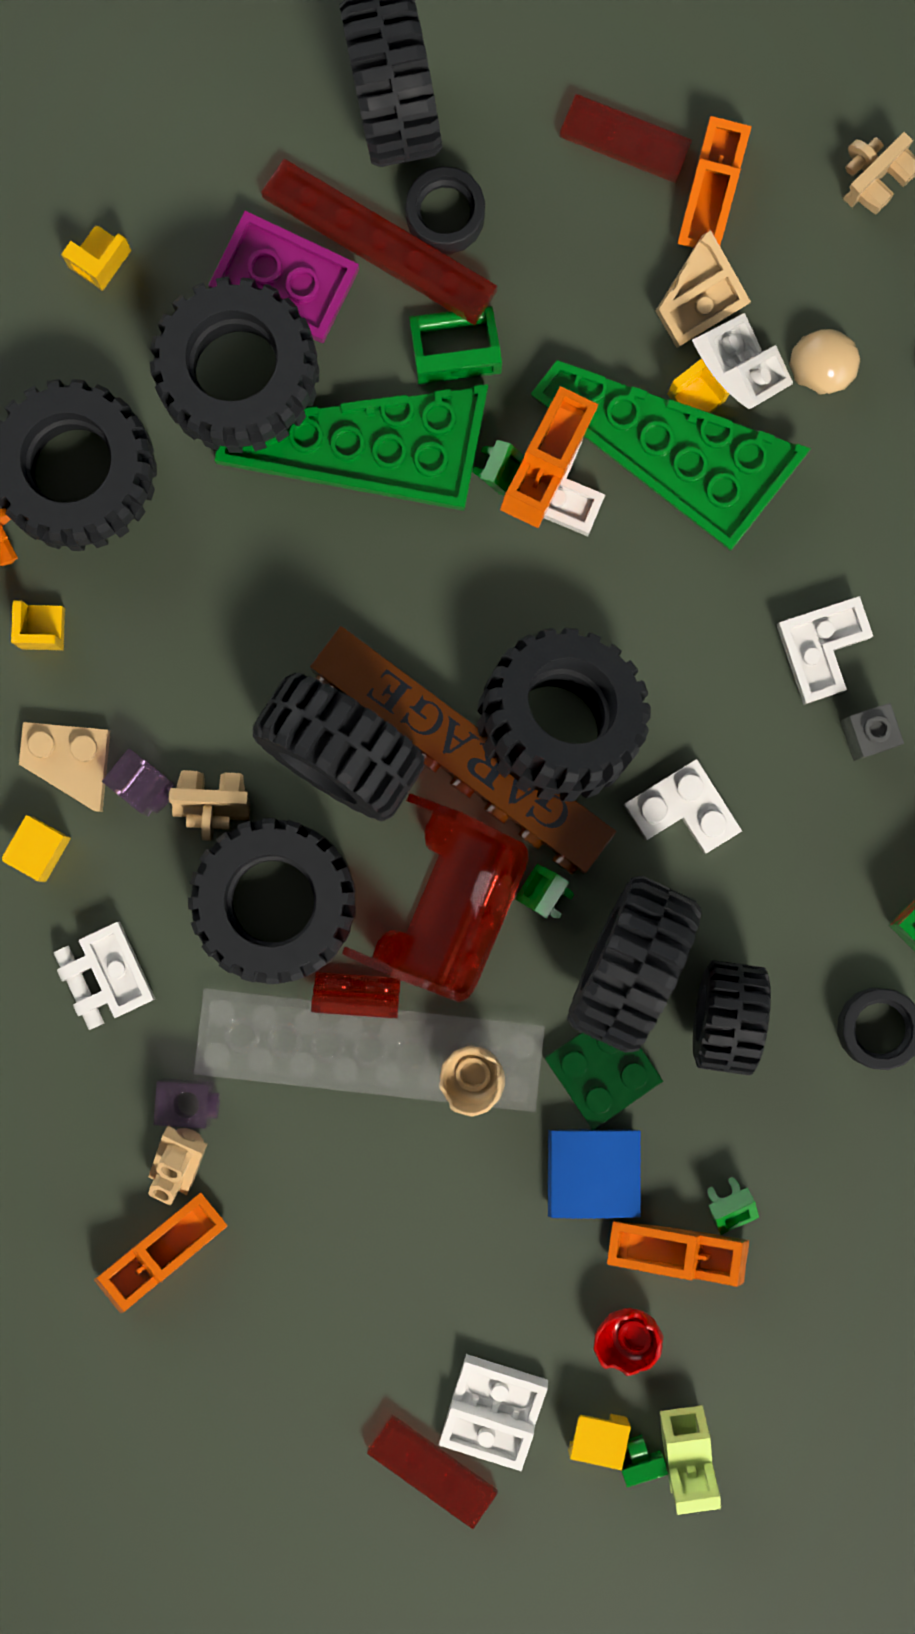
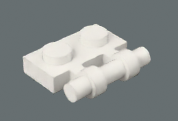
[53,922,156,1030]

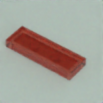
[560,94,692,183]
[367,1414,498,1529]

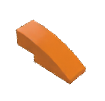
[677,116,752,248]
[500,386,599,528]
[94,1192,228,1314]
[607,1221,749,1287]

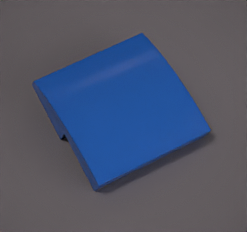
[548,1129,641,1219]

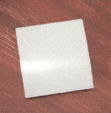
[692,313,793,409]
[439,1354,548,1471]

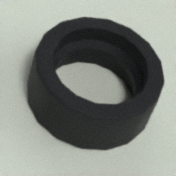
[405,166,485,254]
[837,988,915,1070]

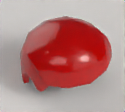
[593,1308,664,1376]

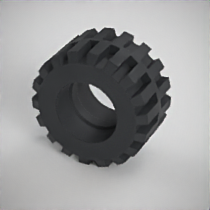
[692,960,771,1076]

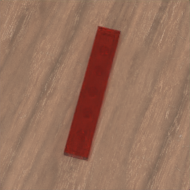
[261,159,497,325]

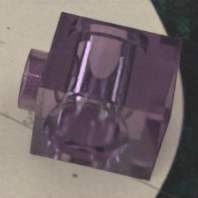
[102,748,174,816]
[154,1079,220,1129]

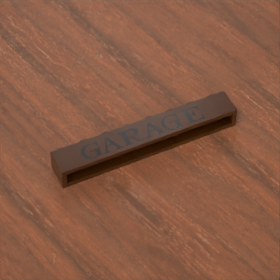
[310,626,617,875]

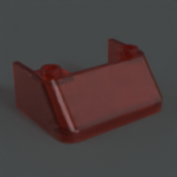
[342,793,528,1002]

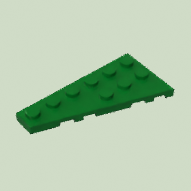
[531,360,811,551]
[215,384,488,511]

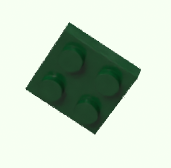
[544,1032,664,1130]

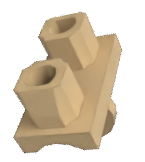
[843,132,915,215]
[169,770,250,841]
[148,1126,207,1205]

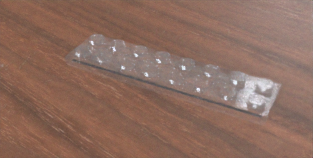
[194,988,545,1112]

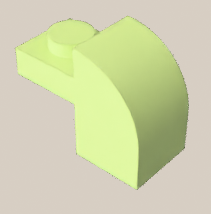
[660,1405,721,1515]

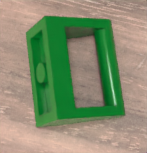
[409,306,502,385]

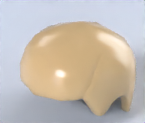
[790,329,860,394]
[439,1045,505,1117]

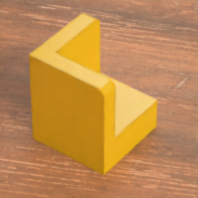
[61,226,132,291]
[667,358,729,413]
[11,600,65,650]
[2,815,71,882]
[568,1413,631,1470]

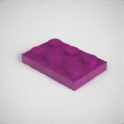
[208,211,360,344]

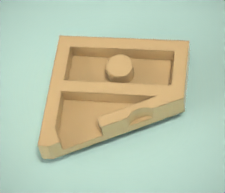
[656,230,751,348]
[19,722,111,812]

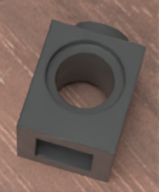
[840,703,904,761]

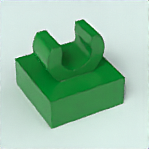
[472,440,524,496]
[515,863,574,918]
[708,1177,759,1236]
[621,1434,669,1488]

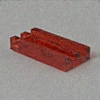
[311,972,401,1018]

